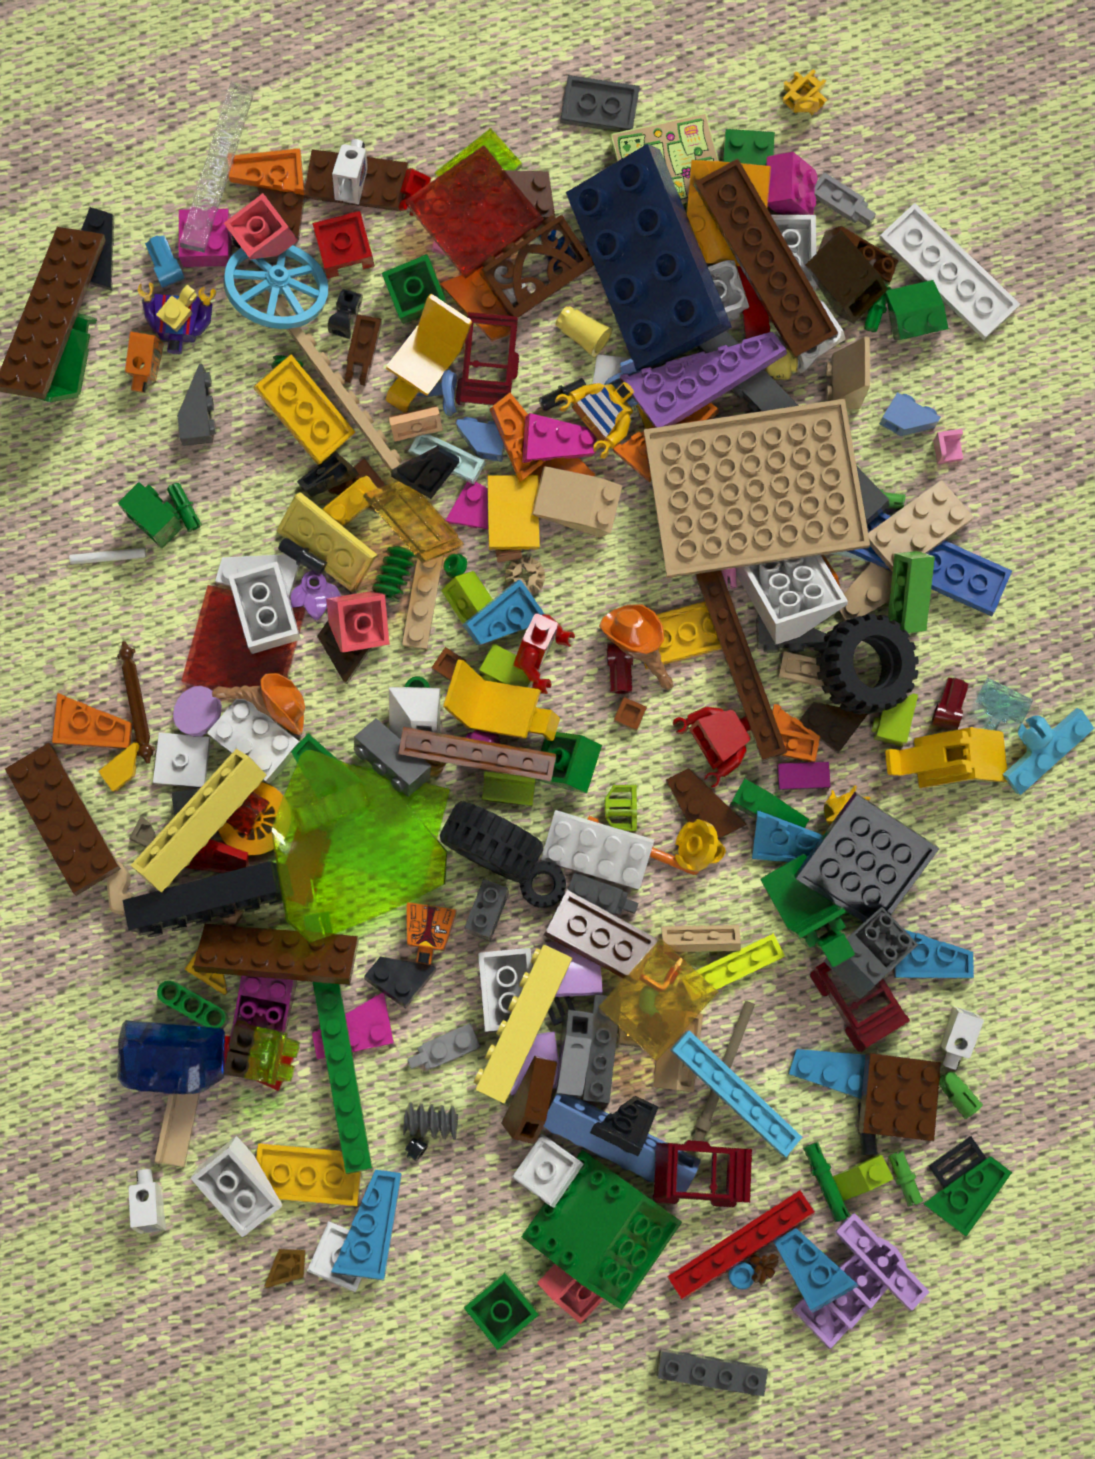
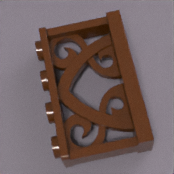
[479,214,594,318]

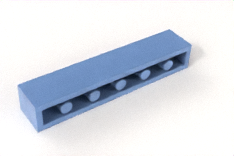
[544,1094,701,1192]

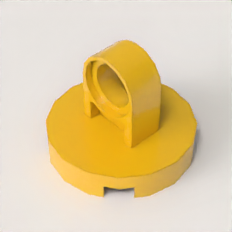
[675,819,726,871]

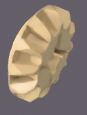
[505,557,545,595]

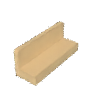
[654,1009,703,1093]
[155,1083,201,1167]

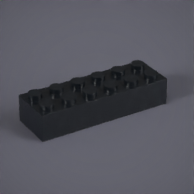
[122,861,292,937]

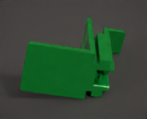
[37,313,97,402]
[760,854,855,967]

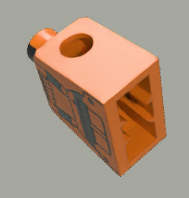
[125,331,164,393]

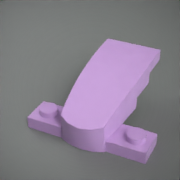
[791,1213,930,1349]

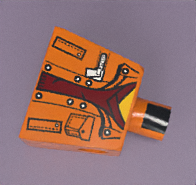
[407,902,457,965]

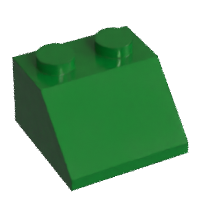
[885,280,949,340]
[536,732,602,793]

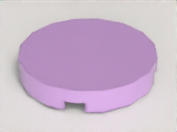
[173,686,222,737]

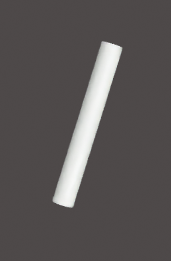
[69,548,146,565]

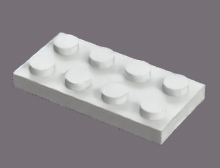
[541,810,654,889]

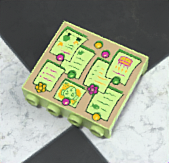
[610,112,719,214]

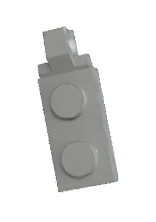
[815,173,876,227]
[407,1023,481,1070]

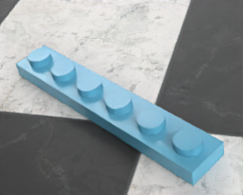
[670,1030,803,1157]

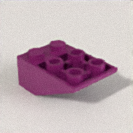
[229,976,297,1055]

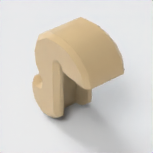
[106,861,136,916]

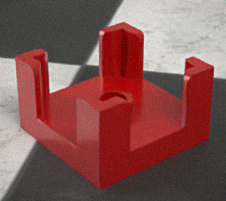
[312,211,375,279]

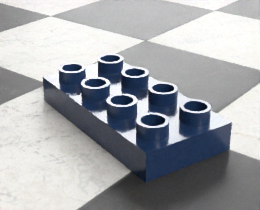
[566,144,732,371]

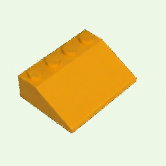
[687,160,771,266]

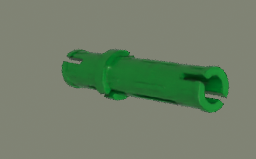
[803,1142,850,1222]

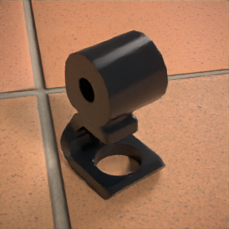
[328,289,363,339]

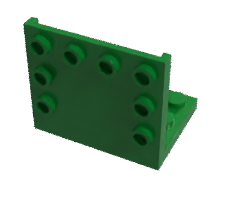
[521,1150,682,1310]

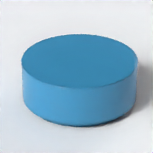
[728,1262,755,1289]

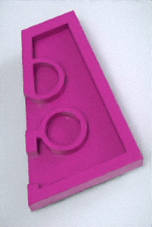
[522,413,597,463]
[445,481,488,529]
[312,993,394,1060]

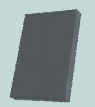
[560,75,640,132]

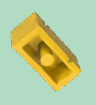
[322,476,382,527]

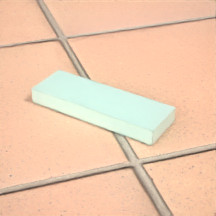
[408,434,486,484]

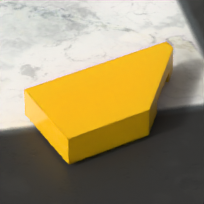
[98,742,139,792]
[185,951,228,996]

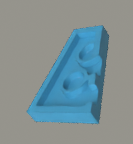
[774,1228,859,1313]

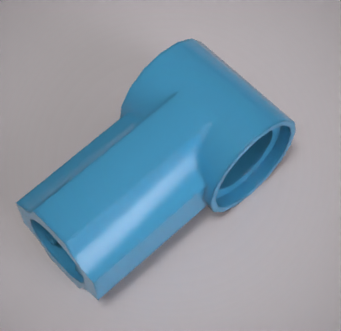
[145,235,185,288]

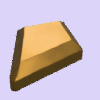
[264,1249,306,1288]

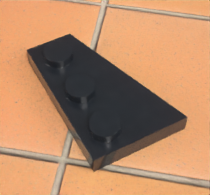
[81,207,114,291]
[590,1095,659,1156]

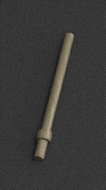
[692,1001,755,1141]

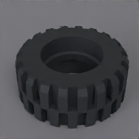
[816,614,919,715]
[440,801,543,884]

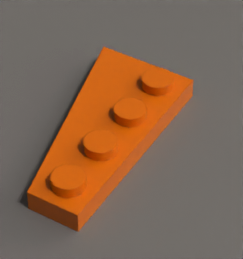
[613,402,719,482]

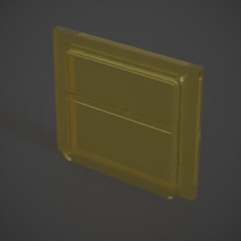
[363,481,464,564]
[598,938,718,1061]

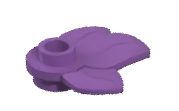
[290,571,341,620]

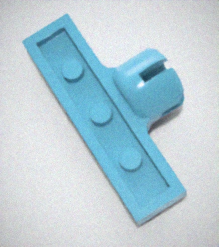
[1002,708,1095,795]

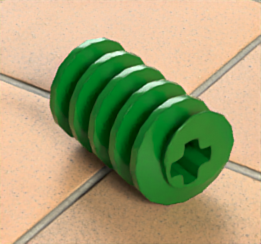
[372,546,418,602]

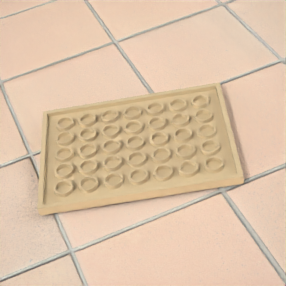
[644,399,870,578]

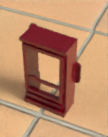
[456,312,519,406]
[810,962,911,1052]
[652,1140,752,1207]

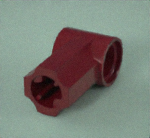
[607,644,633,694]
[931,677,969,731]

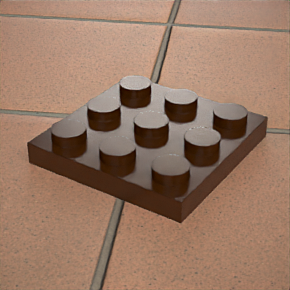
[859,1053,941,1141]

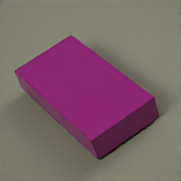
[777,762,831,790]

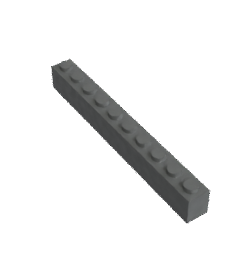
[697,331,889,525]

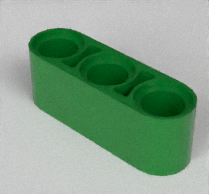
[157,980,229,1031]

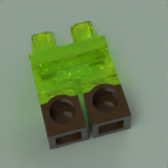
[223,1020,301,1085]

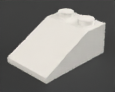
[190,1136,282,1237]

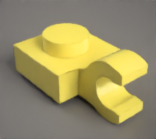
[156,285,198,332]

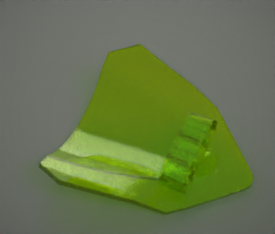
[271,750,448,943]

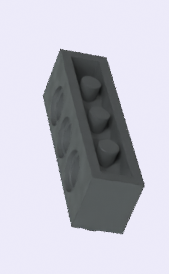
[583,995,621,1103]
[656,1348,768,1396]

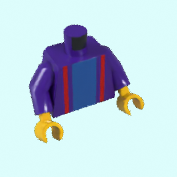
[138,282,216,354]

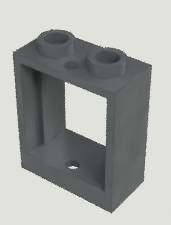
[464,879,509,942]

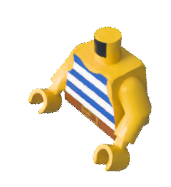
[555,382,634,459]

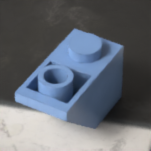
[879,392,941,436]
[456,417,505,462]

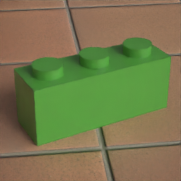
[888,551,935,633]

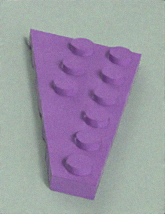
[620,332,787,428]

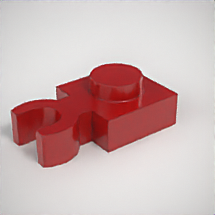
[399,168,432,216]

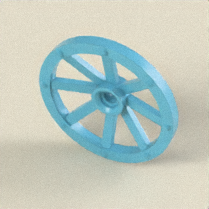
[223,245,328,329]

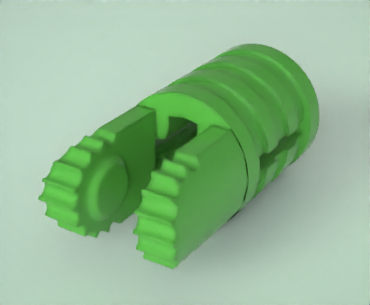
[939,1071,983,1119]

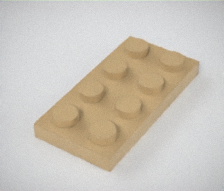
[868,480,974,572]

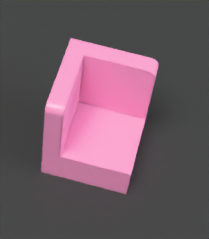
[933,429,963,464]

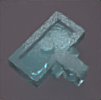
[975,678,1033,730]

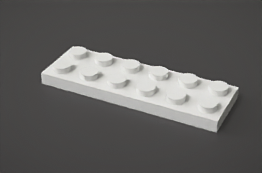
[879,203,1020,340]

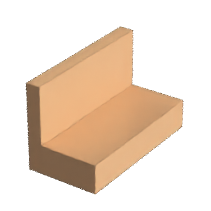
[388,405,443,442]

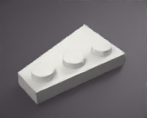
[215,554,299,599]

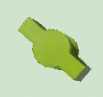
[604,784,637,831]

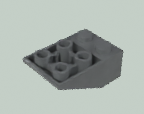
[824,907,918,999]

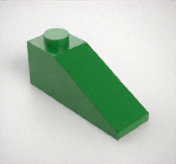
[730,778,810,828]

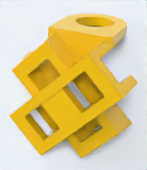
[783,69,827,116]

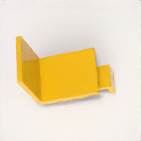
[385,294,472,413]
[443,660,560,741]
[885,727,1007,788]

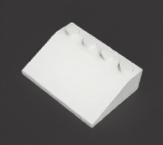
[736,555,848,644]

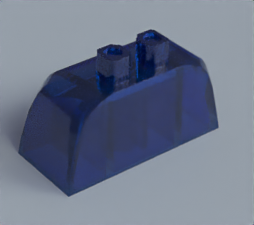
[117,1020,225,1095]

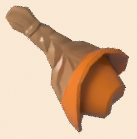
[599,604,674,690]
[212,673,305,736]

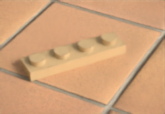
[402,547,444,650]

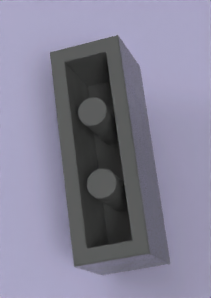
[354,718,431,797]

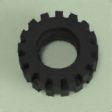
[520,861,566,908]

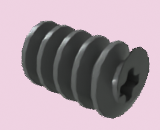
[403,1102,458,1140]

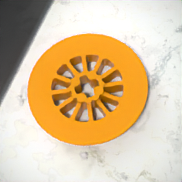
[218,782,291,855]

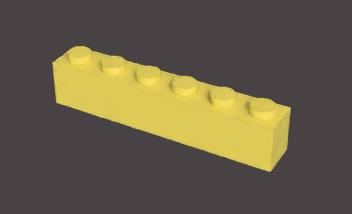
[130,749,267,893]
[473,945,572,1104]

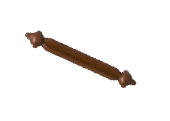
[117,641,155,764]

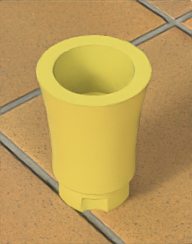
[555,306,612,357]

